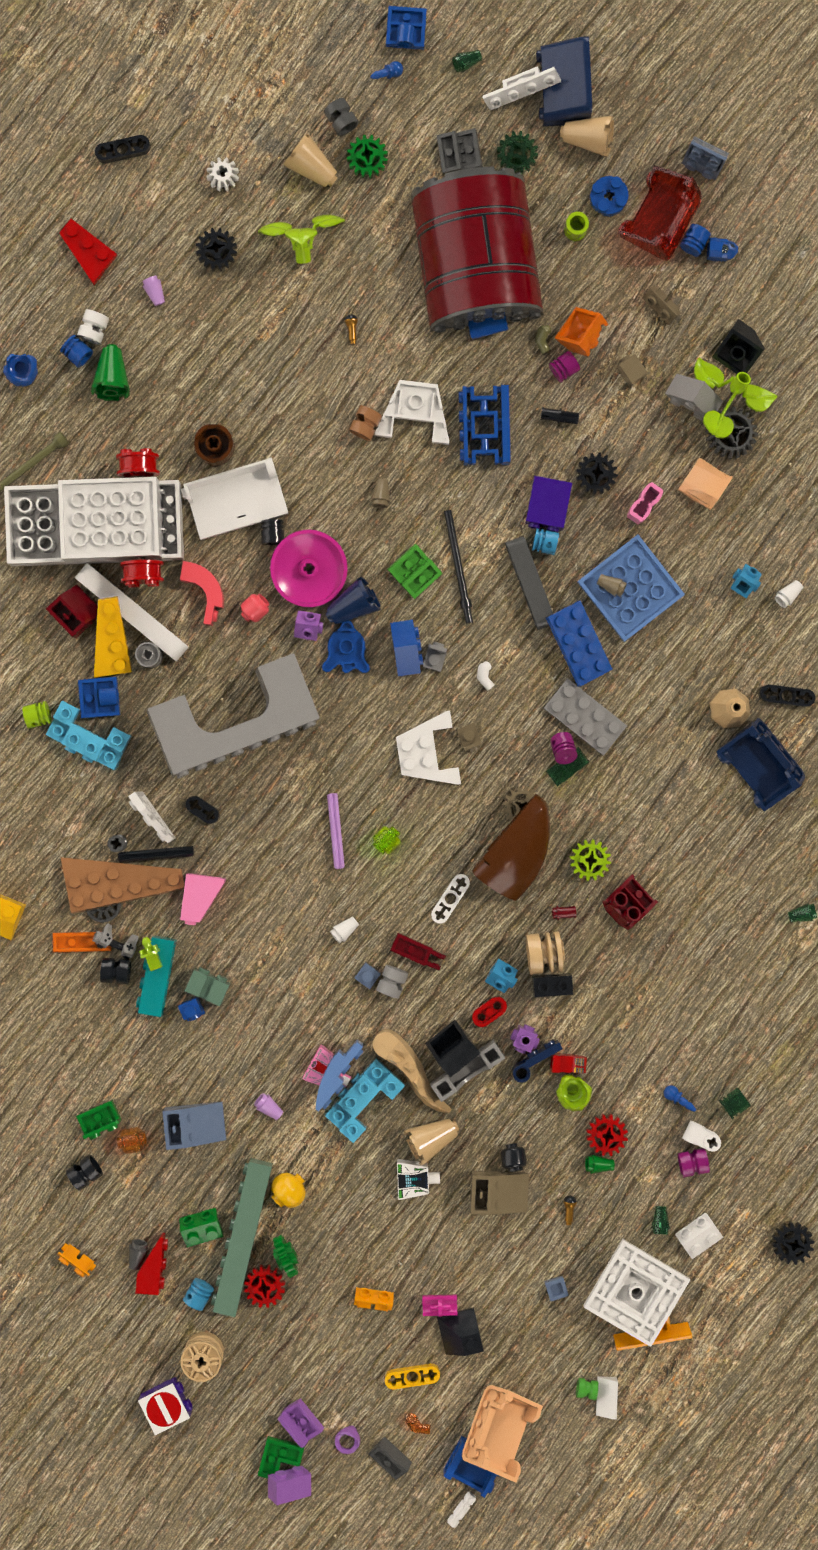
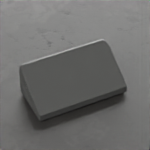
[368,1437,412,1480]

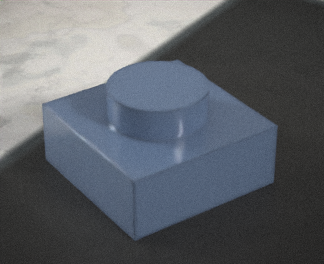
[354,962,381,989]
[544,1276,569,1302]

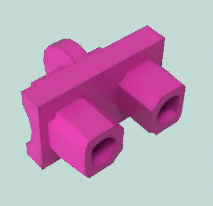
[422,1294,457,1317]

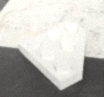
[128,791,175,843]

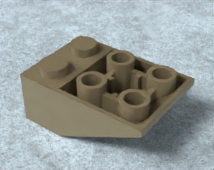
[470,1171,529,1215]

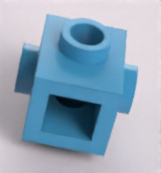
[731,564,762,599]
[485,958,518,993]

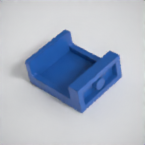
[443,1436,499,1498]

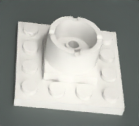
[583,1238,690,1347]

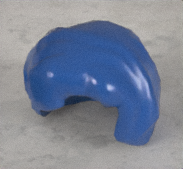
[3,354,38,387]

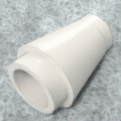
[775,580,803,608]
[330,917,359,944]

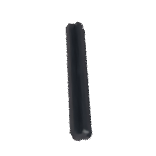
[118,846,194,863]

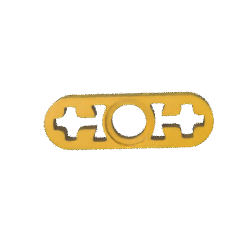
[385,1363,440,1390]

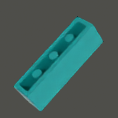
[136,936,177,1017]

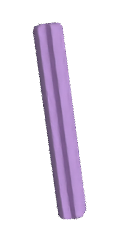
[327,793,345,869]

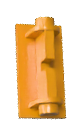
[57,1243,96,1278]
[354,1287,394,1312]

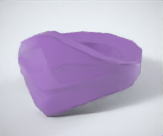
[335,1425,360,1454]

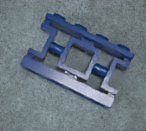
[459,385,511,466]

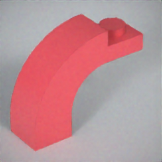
[180,561,224,626]

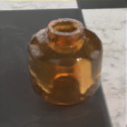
[117,1127,147,1154]

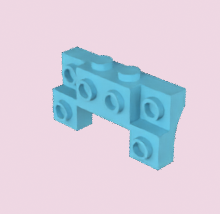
[46,701,132,770]
[325,1057,405,1143]

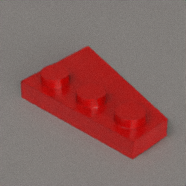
[59,219,118,285]

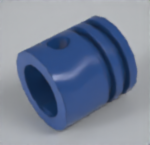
[680,224,711,257]
[60,335,93,368]

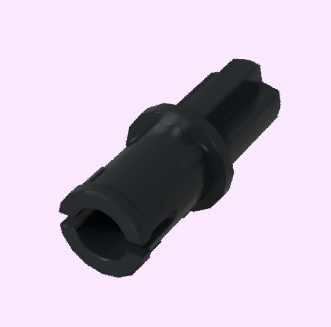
[541,407,579,424]

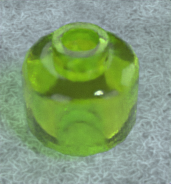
[372,826,401,855]

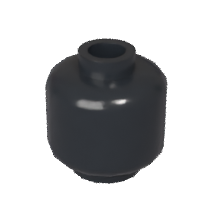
[500,1143,527,1172]

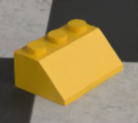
[0,894,26,940]

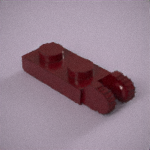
[390,933,446,970]

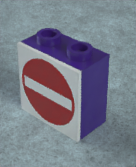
[138,1377,193,1435]

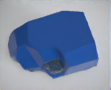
[707,237,738,262]

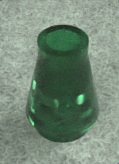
[452,49,482,73]
[788,903,818,923]
[651,1206,670,1234]

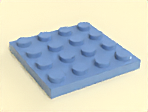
[577,535,685,642]

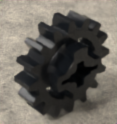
[196,228,237,271]
[576,452,618,495]
[771,1221,815,1265]

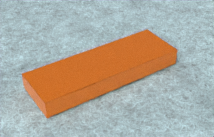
[53,931,112,952]

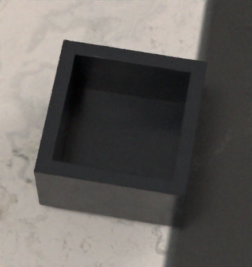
[425,1020,480,1078]

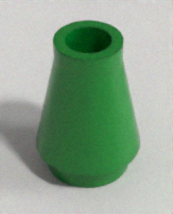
[585,1155,615,1174]

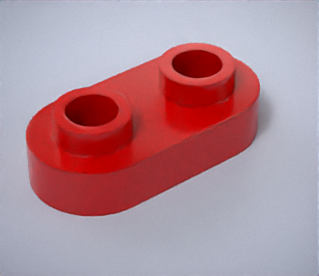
[472,996,507,1027]

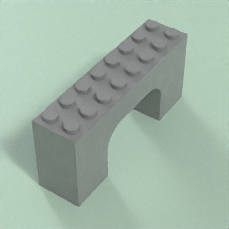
[147,653,320,779]

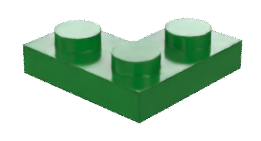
[257,1436,304,1478]

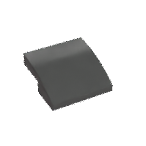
[437,128,483,174]

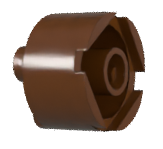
[194,424,235,467]

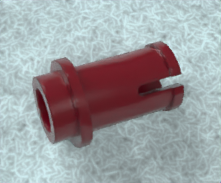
[552,905,576,921]

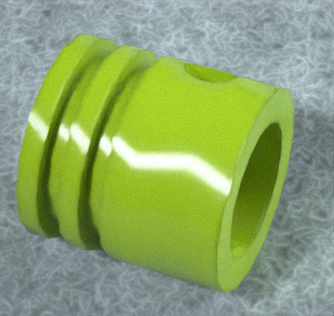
[564,212,589,241]
[22,701,52,729]

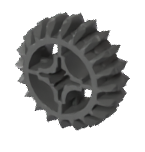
[705,407,758,459]

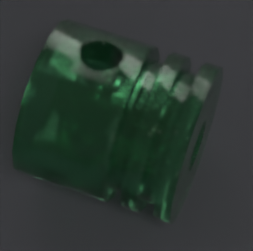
[718,1087,751,1120]

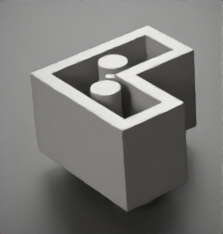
[665,374,723,421]

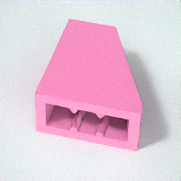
[180,873,226,925]

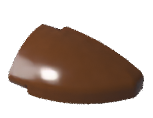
[472,794,550,901]

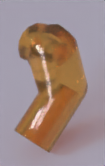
[406,1413,431,1435]

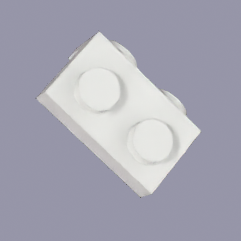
[675,1213,724,1259]

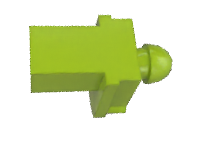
[139,937,163,971]

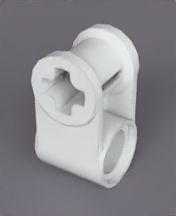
[682,1120,721,1152]

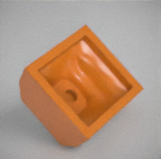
[555,307,608,357]

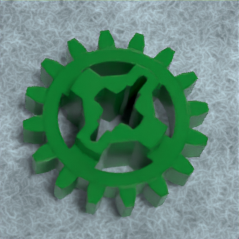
[347,135,388,179]
[273,1235,299,1278]

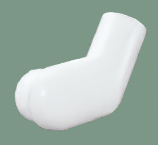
[477,661,494,691]

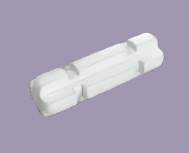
[447,1492,476,1528]

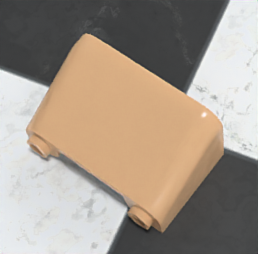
[462,1385,543,1483]

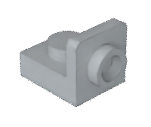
[423,642,447,672]

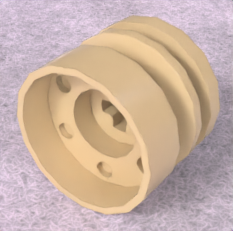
[526,931,565,975]
[181,1332,224,1382]

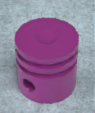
[548,351,580,383]
[550,732,577,764]

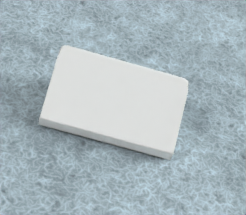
[596,1376,618,1419]

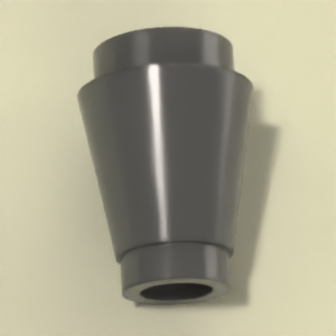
[129,1239,148,1270]

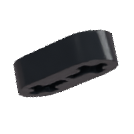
[186,796,220,824]

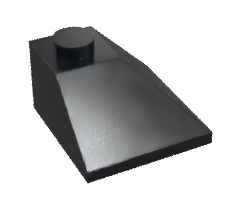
[712,319,765,374]
[437,1307,484,1356]

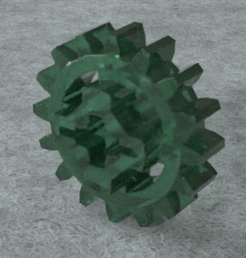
[497,131,538,174]

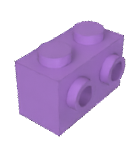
[268,1466,311,1505]

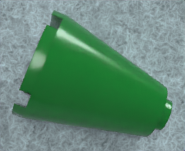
[91,344,130,401]

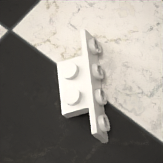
[483,66,561,110]

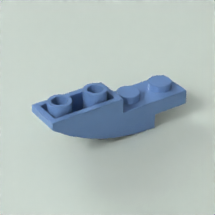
[316,1039,363,1112]

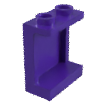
[525,476,572,532]

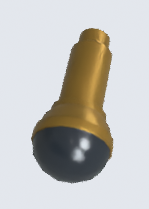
[344,314,358,344]
[563,1195,577,1225]

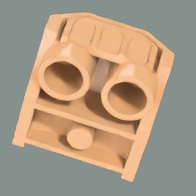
[678,458,733,510]

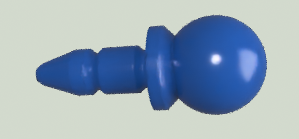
[370,61,403,79]
[664,1085,696,1112]

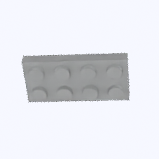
[543,678,627,756]

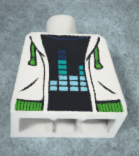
[397,1159,440,1200]

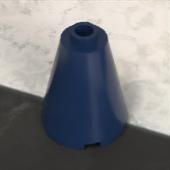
[326,576,381,624]

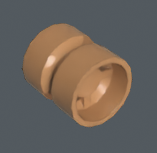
[349,405,382,441]

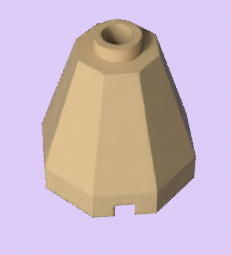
[709,689,750,729]

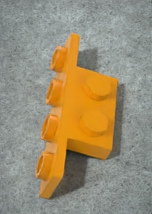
[613,1317,692,1351]

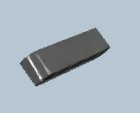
[505,536,553,630]

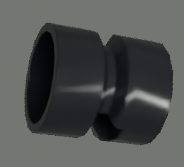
[100,958,131,984]
[66,1155,103,1191]

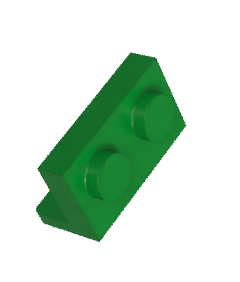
[76,1099,122,1140]
[179,1208,224,1248]

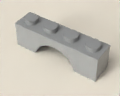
[430,1039,505,1102]

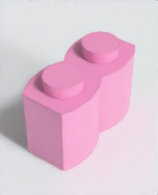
[627,482,663,525]

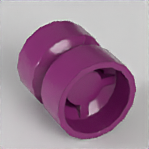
[677,1148,710,1178]

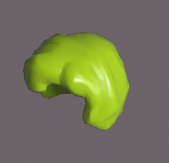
[556,1074,592,1111]

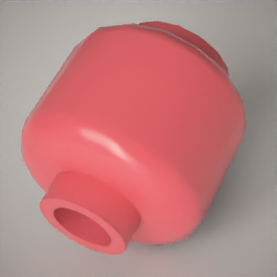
[241,594,269,622]

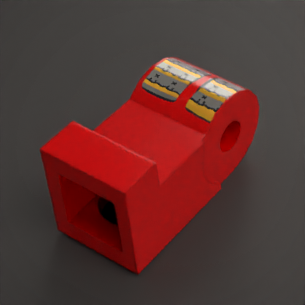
[550,1053,587,1073]

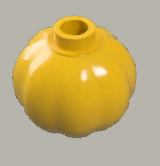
[271,1173,306,1208]

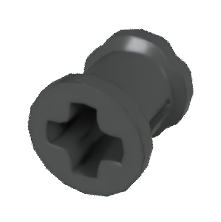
[107,835,127,852]

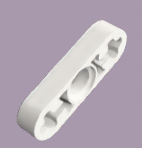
[431,874,470,924]

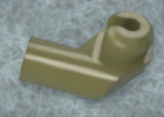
[535,325,551,355]

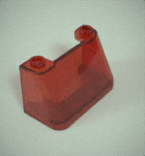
[618,165,702,261]

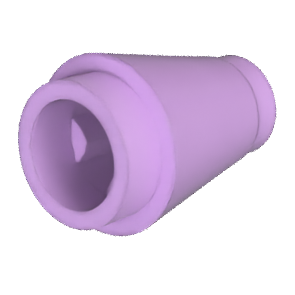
[142,276,165,306]
[254,1093,283,1120]

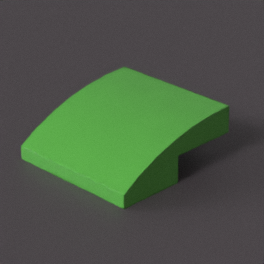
[387,544,443,599]

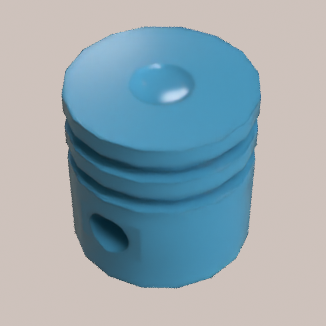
[532,528,559,555]
[183,1278,214,1311]

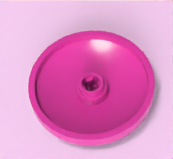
[270,529,347,607]

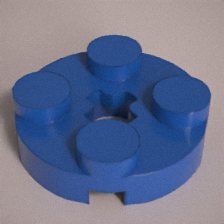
[590,176,629,216]

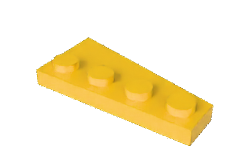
[94,596,132,678]

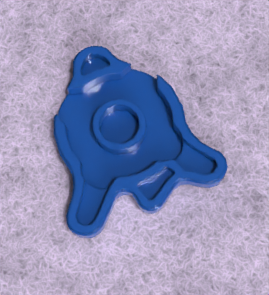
[322,621,370,673]

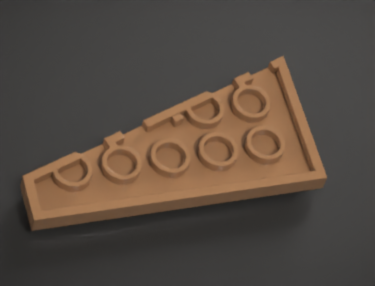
[60,857,185,914]

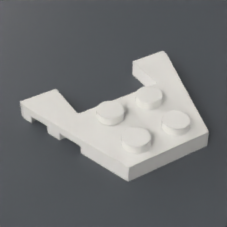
[375,380,449,445]
[396,711,461,785]

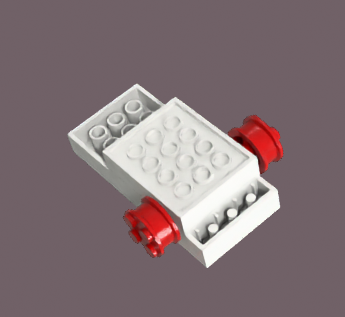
[4,448,184,588]

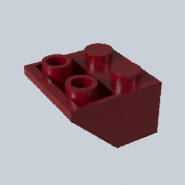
[46,585,98,639]

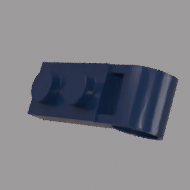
[512,1039,563,1083]

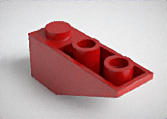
[135,1233,168,1295]

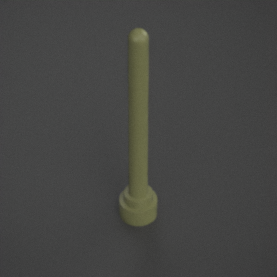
[0,432,70,492]

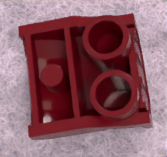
[602,874,658,930]

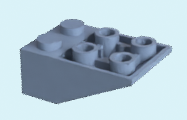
[682,136,729,180]
[162,1102,226,1150]

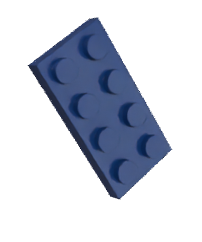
[546,600,613,687]

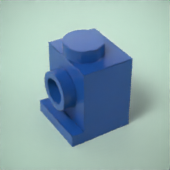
[178,996,205,1021]

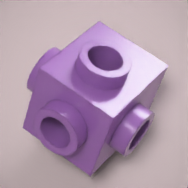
[294,610,323,641]
[510,1024,539,1054]

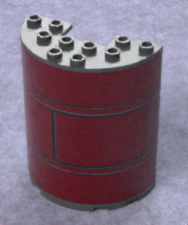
[411,167,543,333]

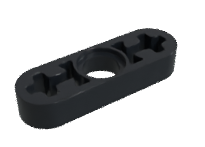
[95,135,151,164]
[758,685,815,707]

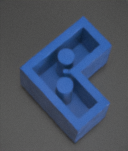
[390,620,423,677]

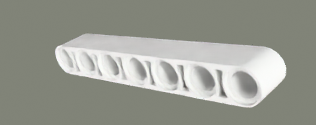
[75,563,188,662]

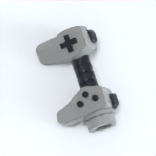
[92,923,138,959]

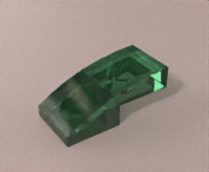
[546,747,590,786]

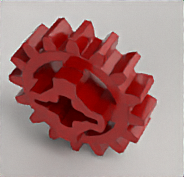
[586,1113,628,1156]
[244,1265,286,1308]

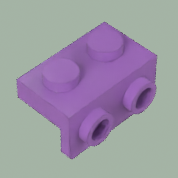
[278,1398,324,1448]

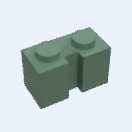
[185,967,231,1006]

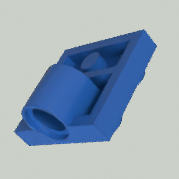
[386,6,427,50]
[78,677,120,718]

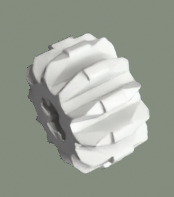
[207,157,239,192]

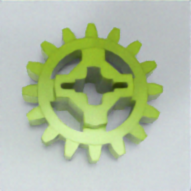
[569,839,611,881]

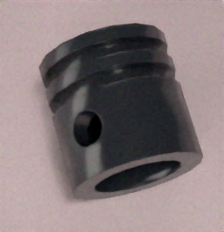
[261,519,284,546]

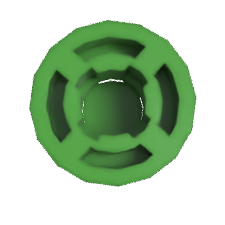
[576,1378,598,1401]

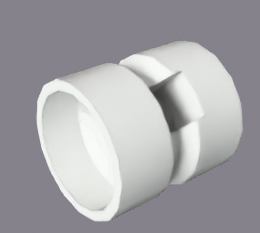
[77,309,109,345]

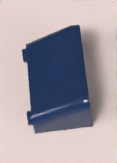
[536,36,592,127]
[716,718,805,812]

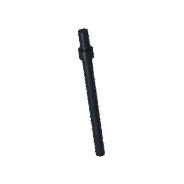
[444,510,473,624]

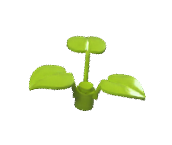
[258,215,345,264]
[694,357,777,438]

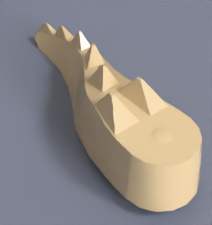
[373,1029,452,1113]

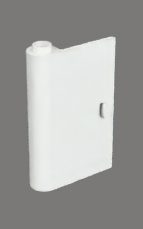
[181,458,289,540]

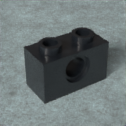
[532,973,573,997]

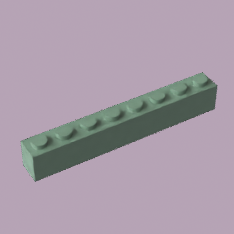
[211,1158,273,1317]

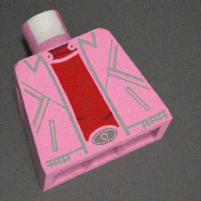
[302,1044,351,1087]

